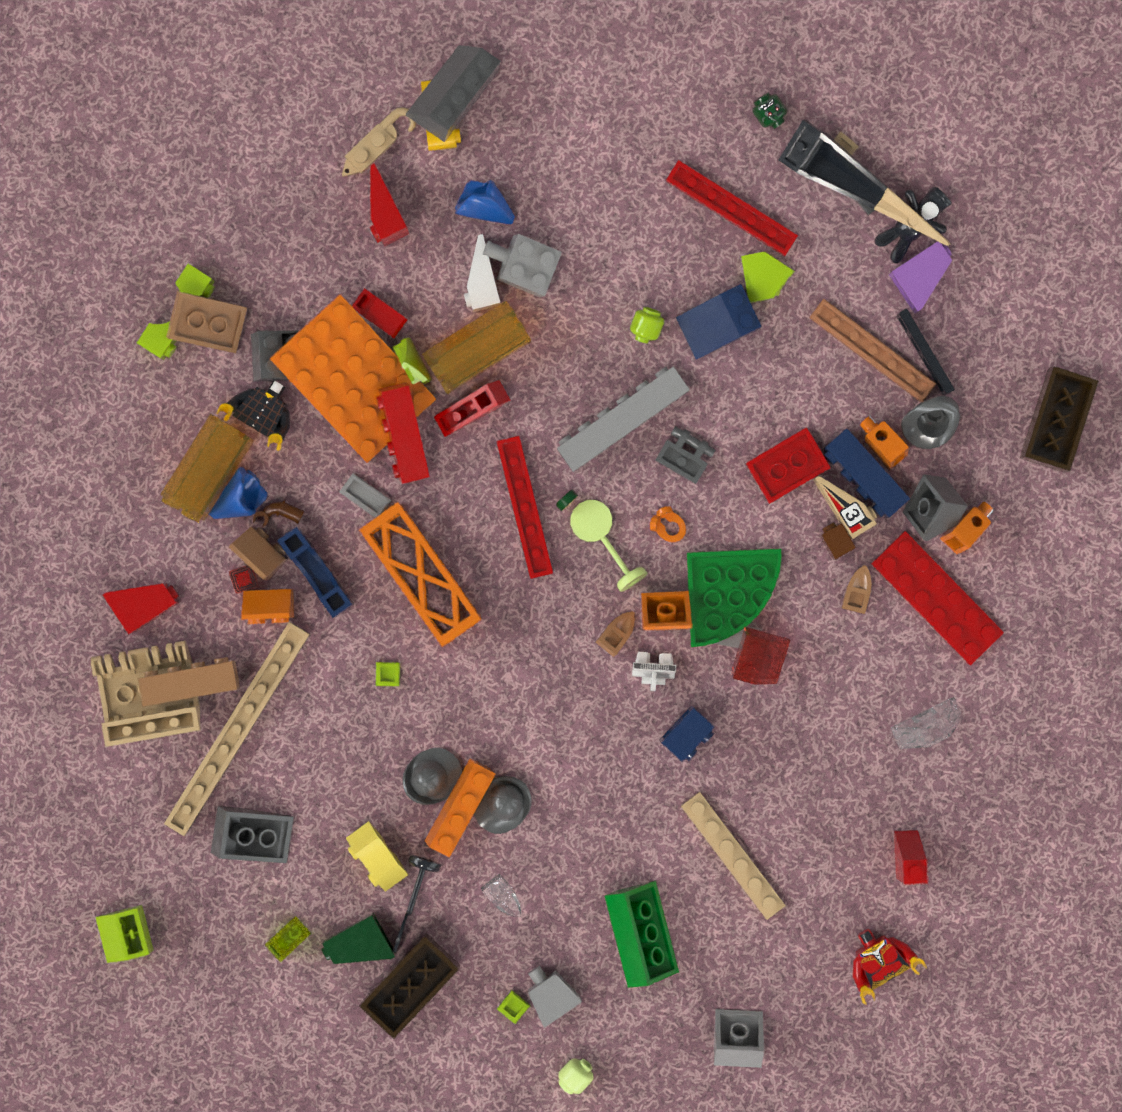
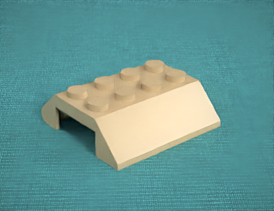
[91,641,200,747]

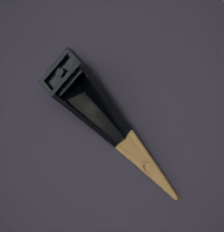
[778,120,950,245]

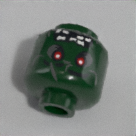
[752,92,787,129]

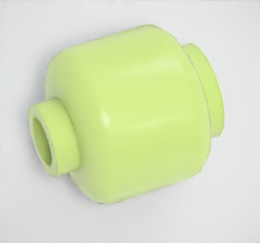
[558,1058,593,1094]

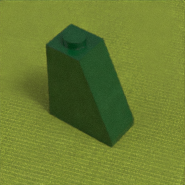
[321,912,397,964]

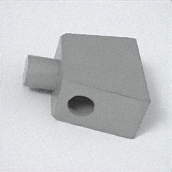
[528,965,582,1028]

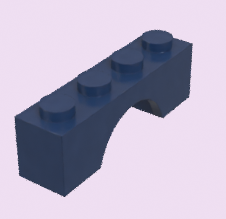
[277,527,354,618]

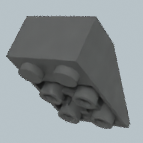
[251,330,300,382]

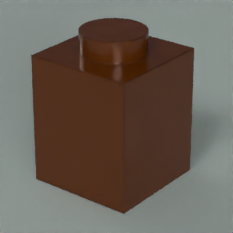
[819,522,856,560]

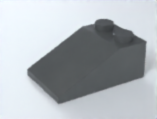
[210,806,294,863]

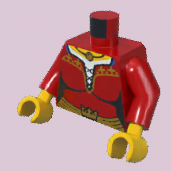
[852,929,927,1004]

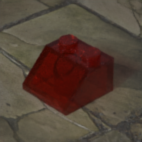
[731,627,791,685]

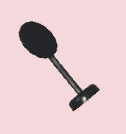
[393,855,442,953]

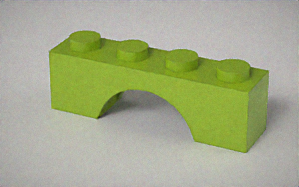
[137,264,215,360]

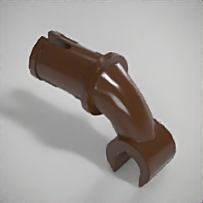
[253,499,305,527]

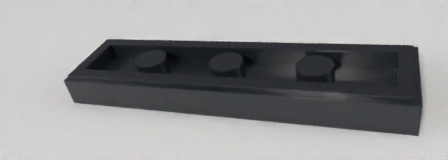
[896,308,955,396]

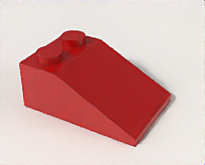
[369,163,410,247]

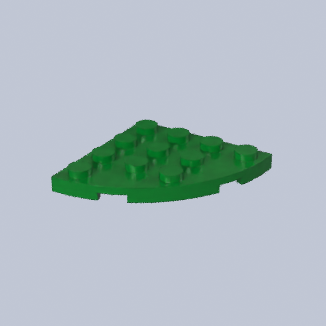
[686,549,781,647]

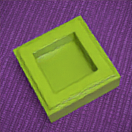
[376,662,400,686]
[497,990,530,1024]

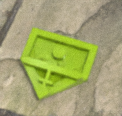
[741,252,795,303]
[393,338,432,385]

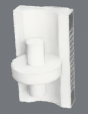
[632,652,676,691]

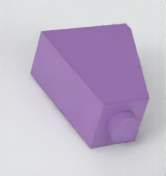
[889,241,952,314]

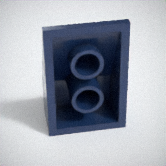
[676,284,762,360]

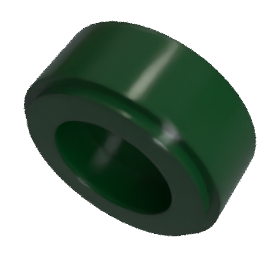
[556,490,579,512]

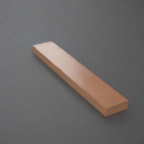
[809,299,936,403]

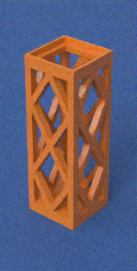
[359,502,482,647]

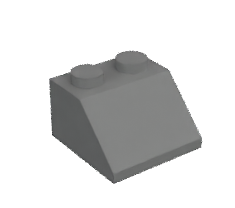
[714,1009,764,1068]

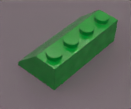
[604,881,679,988]

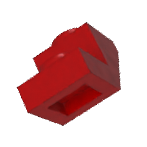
[352,288,408,338]

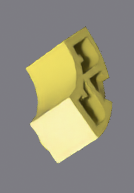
[346,821,408,892]

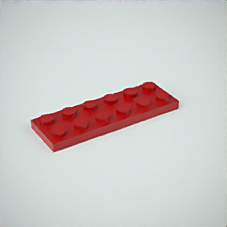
[871,531,1004,666]

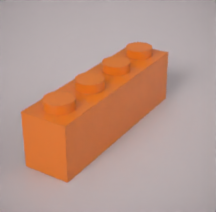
[425,758,495,858]

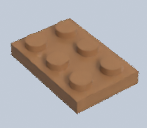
[166,291,247,353]

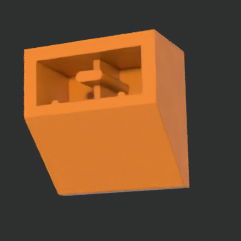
[241,589,295,624]

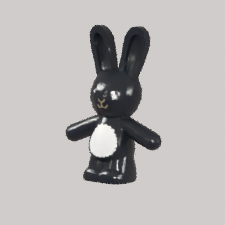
[874,187,952,264]

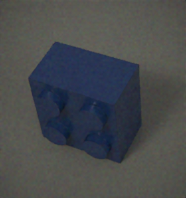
[659,706,715,762]

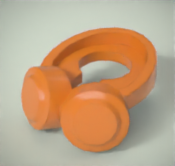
[650,506,686,542]

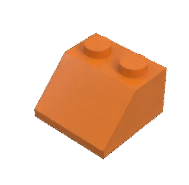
[641,591,692,630]

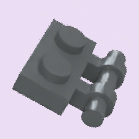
[655,426,716,484]

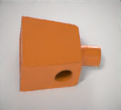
[860,416,909,471]
[940,501,993,554]

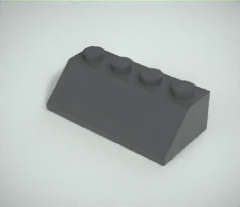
[406,45,501,142]

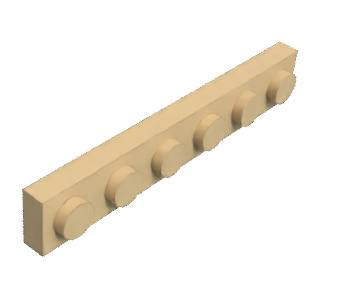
[681,792,786,920]

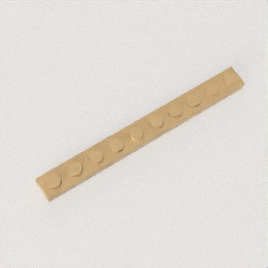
[164,622,310,836]

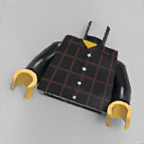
[216,380,290,451]

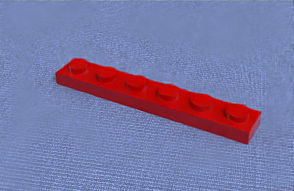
[666,160,798,257]
[496,436,553,579]

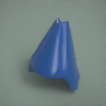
[455,180,515,224]
[208,467,267,519]

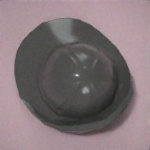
[901,396,960,449]
[403,748,462,805]
[474,776,532,834]

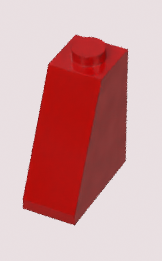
[103,583,179,635]
[894,830,928,885]

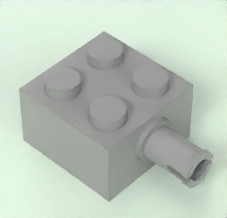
[483,234,562,297]

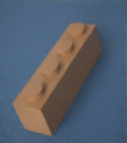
[138,657,240,707]

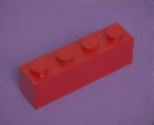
[376,382,430,484]

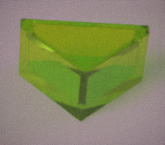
[265,916,311,963]

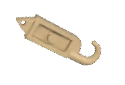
[342,107,416,177]

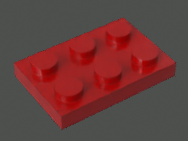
[745,427,831,504]

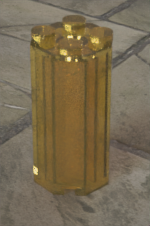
[422,301,531,394]
[160,413,254,523]

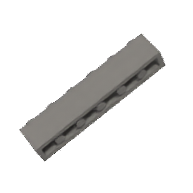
[557,367,690,472]

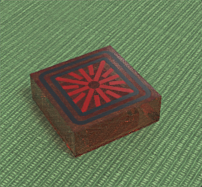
[229,565,259,594]

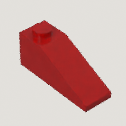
[434,380,511,437]

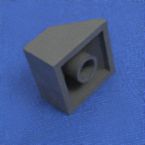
[903,474,968,541]

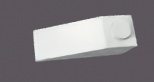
[464,234,501,312]

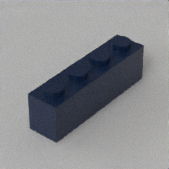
[823,428,910,518]

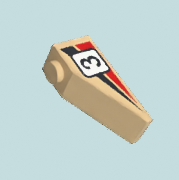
[813,476,877,539]

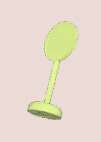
[571,500,648,592]

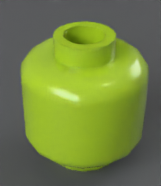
[630,307,664,344]

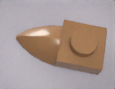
[841,565,872,614]
[596,611,635,657]

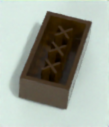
[1019,366,1099,473]
[359,933,460,1039]

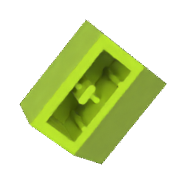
[95,905,154,963]

